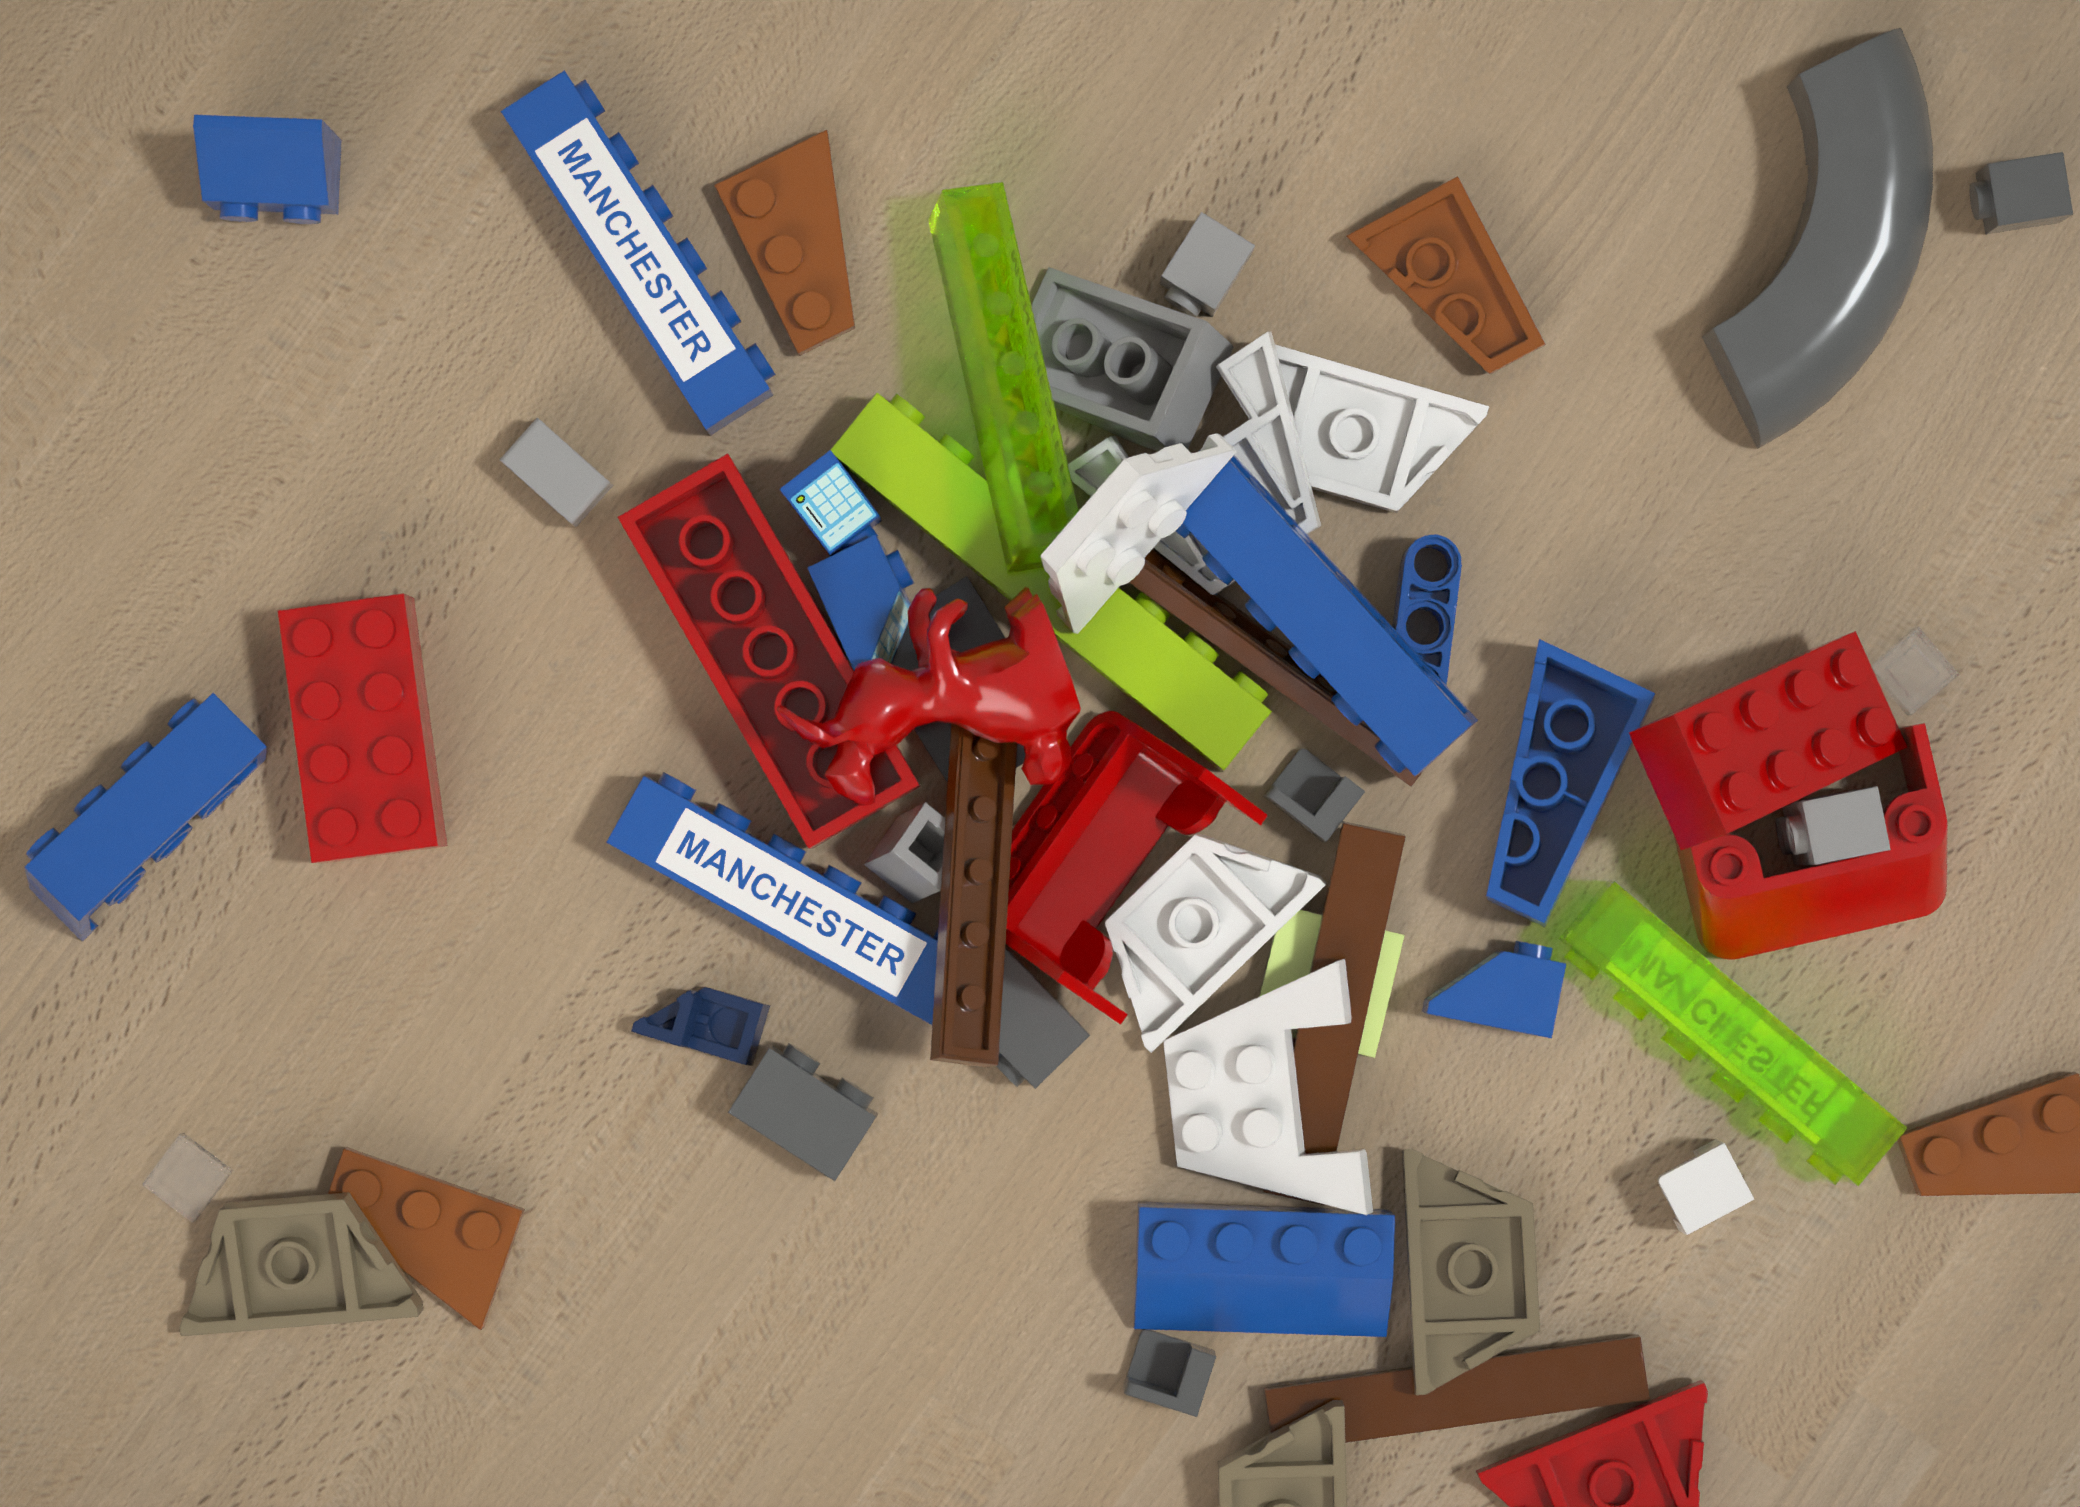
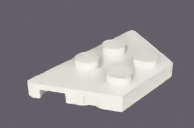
[1255,339,1489,513]
[1041,433,1237,634]
[1105,833,1326,1053]

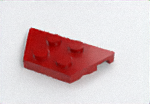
[1476,1380,1708,1507]

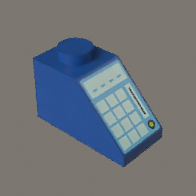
[780,450,882,556]
[808,534,914,671]
[1422,941,1566,1038]

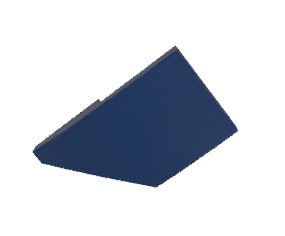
[631,987,770,1066]

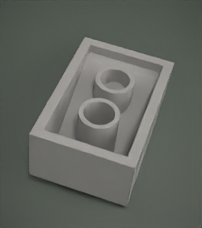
[998,267,1234,451]

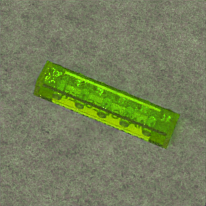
[928,182,1079,573]
[1558,881,1907,1186]

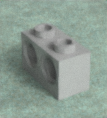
[1776,787,1891,865]

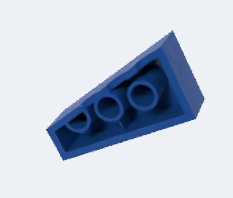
[1486,639,1655,927]
[24,693,267,942]

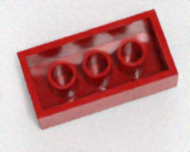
[278,593,448,863]
[1629,631,1907,851]

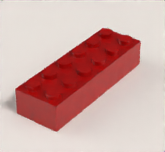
[617,454,921,849]

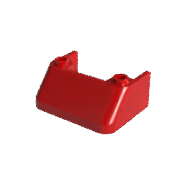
[1005,711,1268,1025]
[1674,723,1948,960]

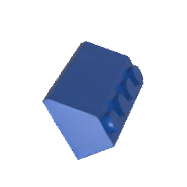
[1134,1202,1395,1337]

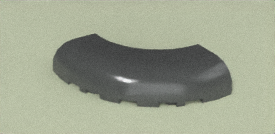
[1702,28,1933,449]

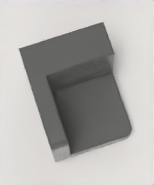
[1264,749,1365,842]
[1123,1329,1216,1417]

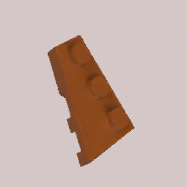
[715,130,855,356]
[1346,176,1546,374]
[1895,1072,2080,1196]
[328,1147,525,1330]

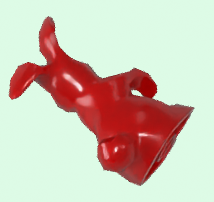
[777,587,1081,806]

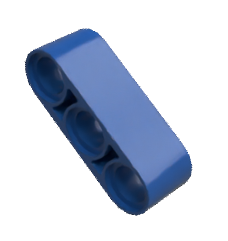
[1392,534,1462,686]

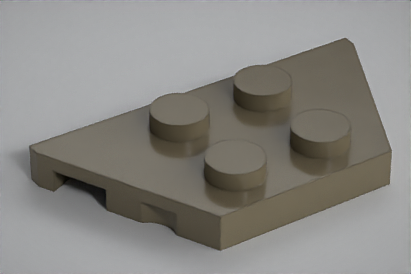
[1402,1149,1540,1395]
[179,1192,424,1336]
[1217,1400,1347,1507]

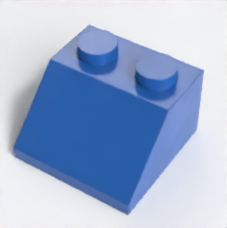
[193,115,342,224]

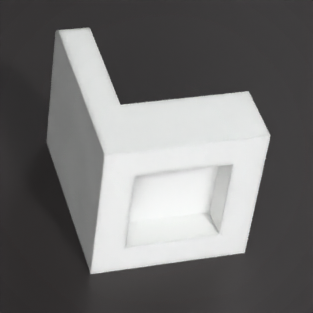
[1658,1139,1754,1235]

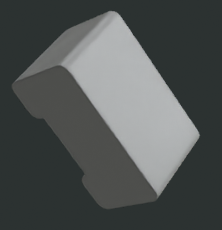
[499,418,614,527]

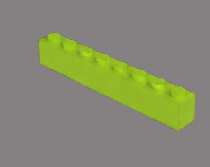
[831,393,1272,772]

